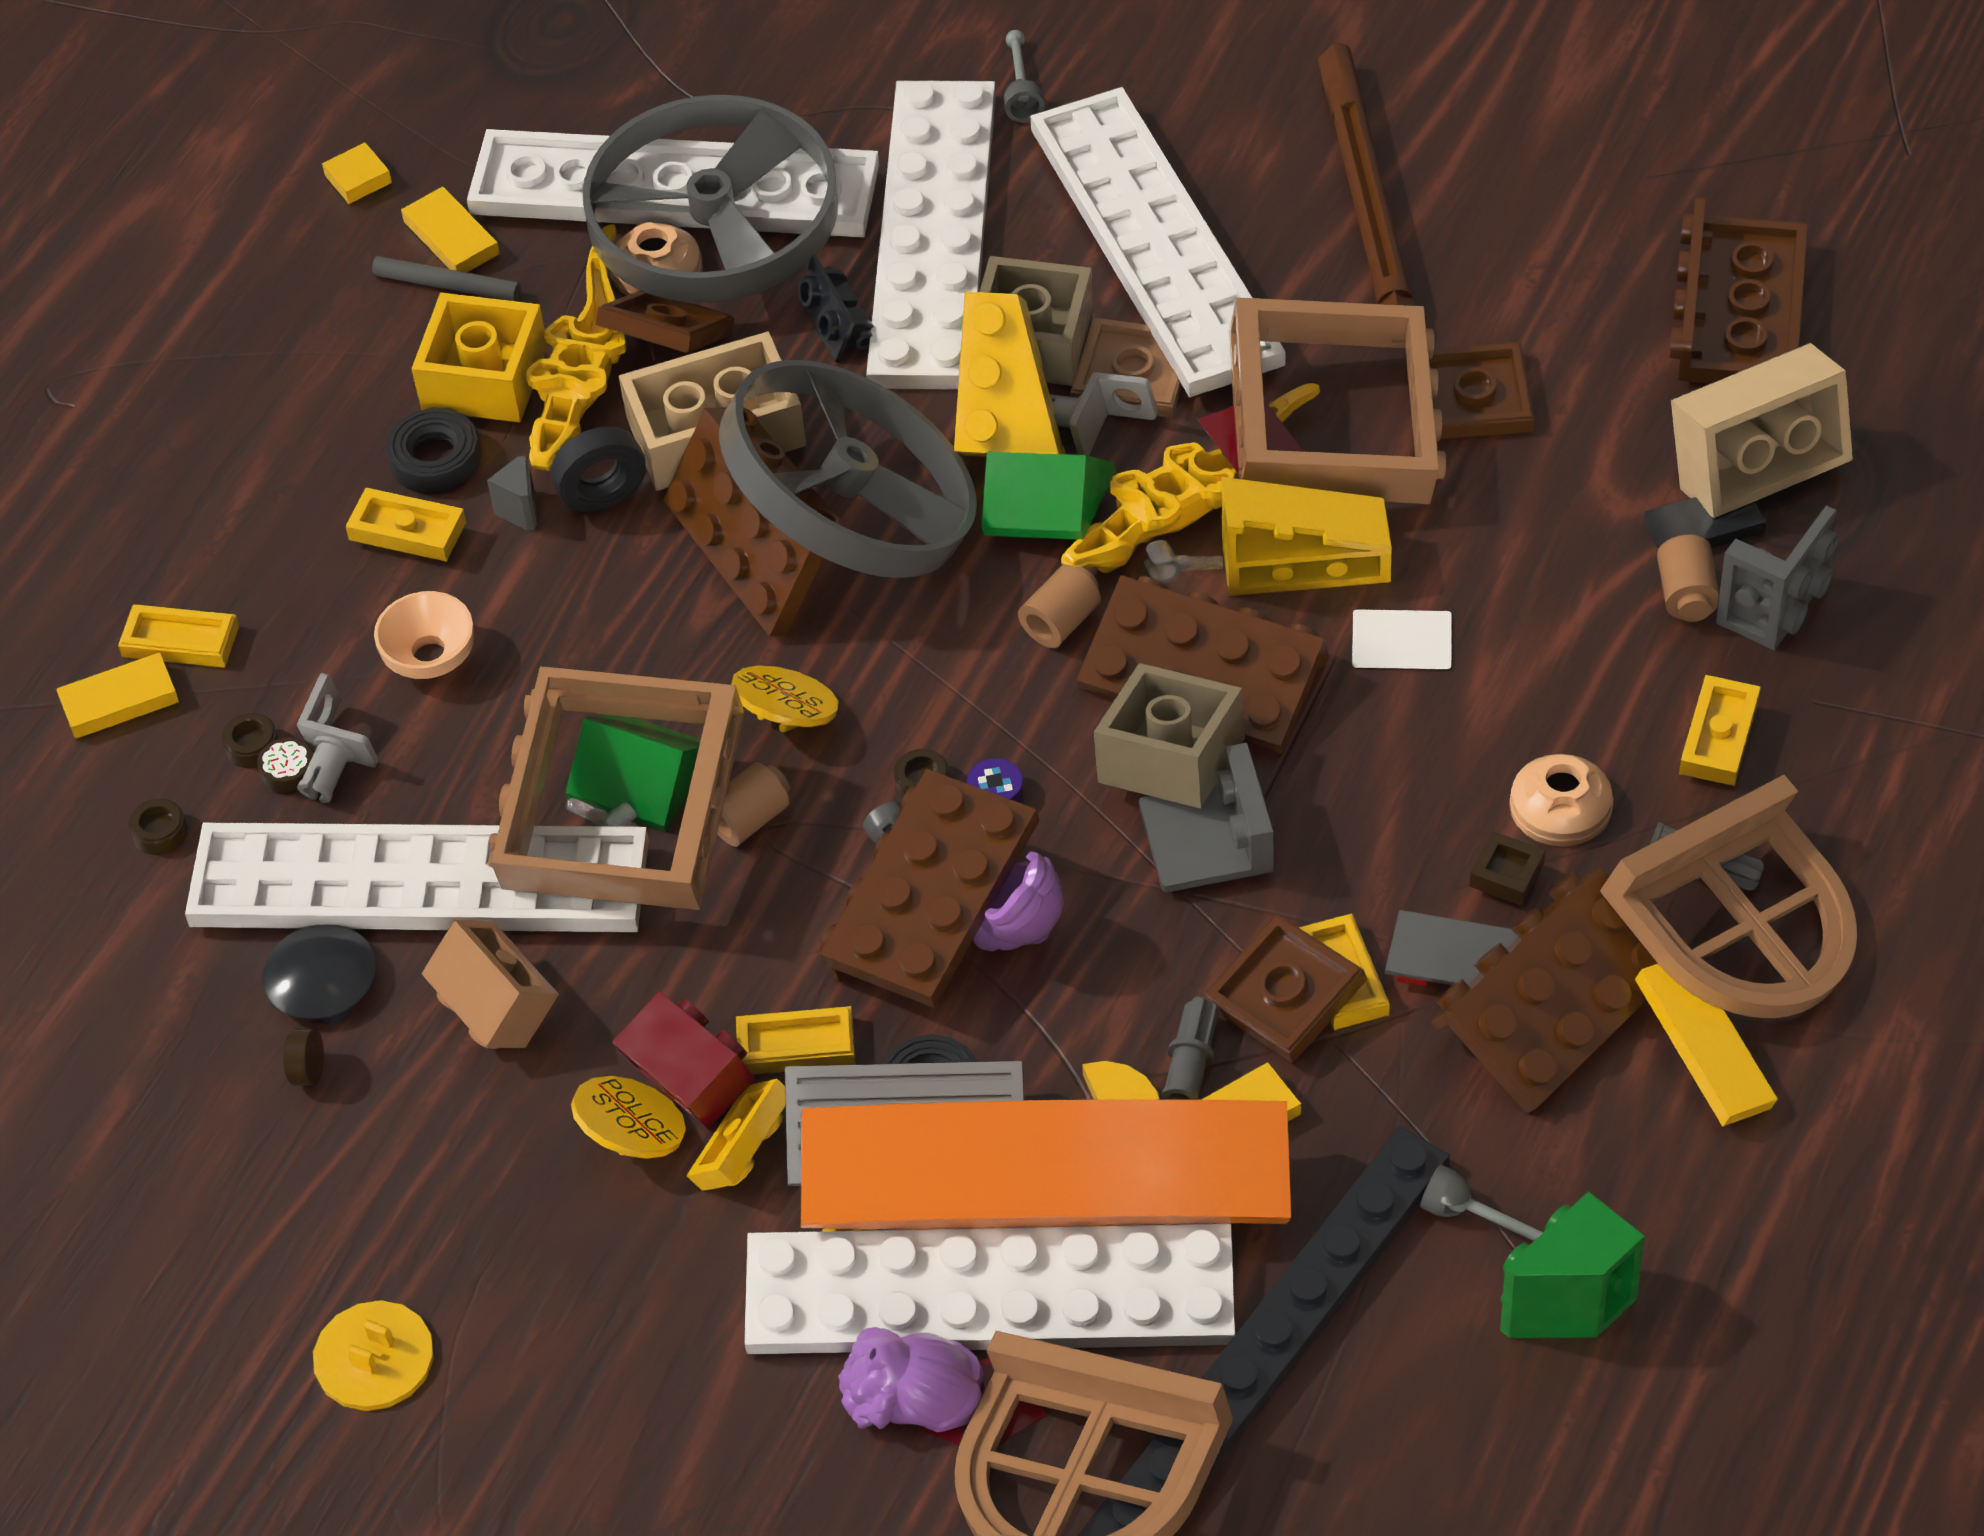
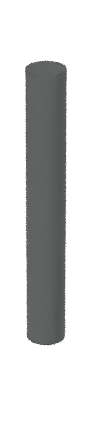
[372,256,521,302]

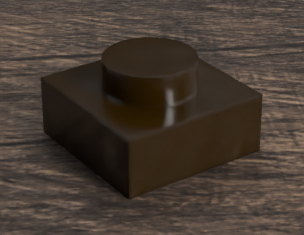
[1469,831,1546,906]

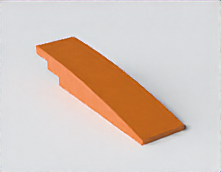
[801,1100,1291,1230]

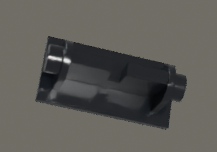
[797,255,874,362]

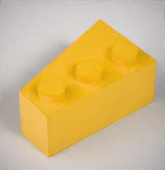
[954,292,1066,457]
[1221,477,1392,596]

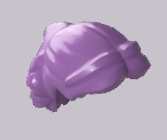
[973,852,1064,951]
[838,1327,983,1432]

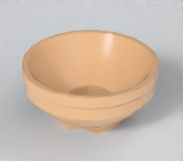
[611,222,703,296]
[374,591,474,679]
[1509,754,1613,847]

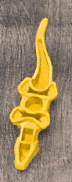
[526,224,627,471]
[1061,383,1320,573]

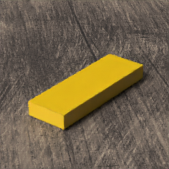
[1635,964,1778,1127]

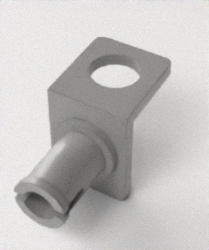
[1049,372,1158,456]
[297,673,379,803]

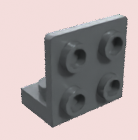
[1716,505,1840,651]
[1139,743,1274,892]

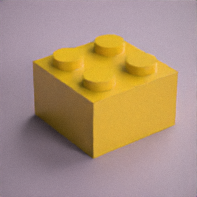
[411,293,548,423]

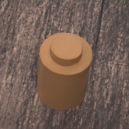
[1657,535,1720,622]
[1018,565,1101,648]
[717,762,790,847]

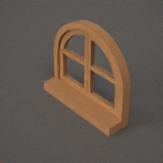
[1600,775,1857,1018]
[955,1330,1233,1536]

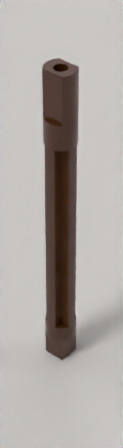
[1318,43,1415,306]

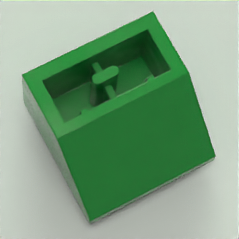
[1500,1191,1645,1338]

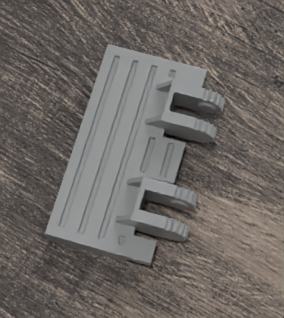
[785,1061,1024,1186]

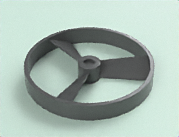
[582,95,839,302]
[719,360,977,578]

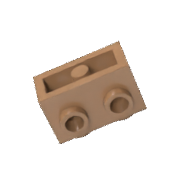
[422,920,559,1049]

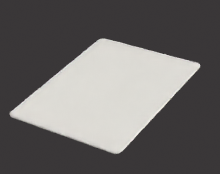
[1352,610,1451,669]

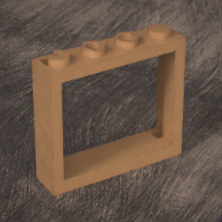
[1229,297,1446,504]
[488,666,745,910]

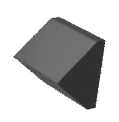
[487,456,538,531]

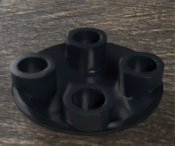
[262,925,377,1025]

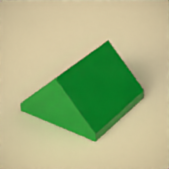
[982,452,1116,540]
[565,714,701,833]

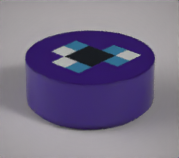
[967,758,1023,803]

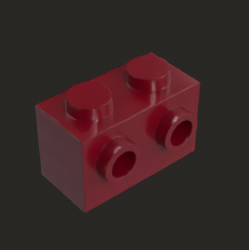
[612,991,756,1130]

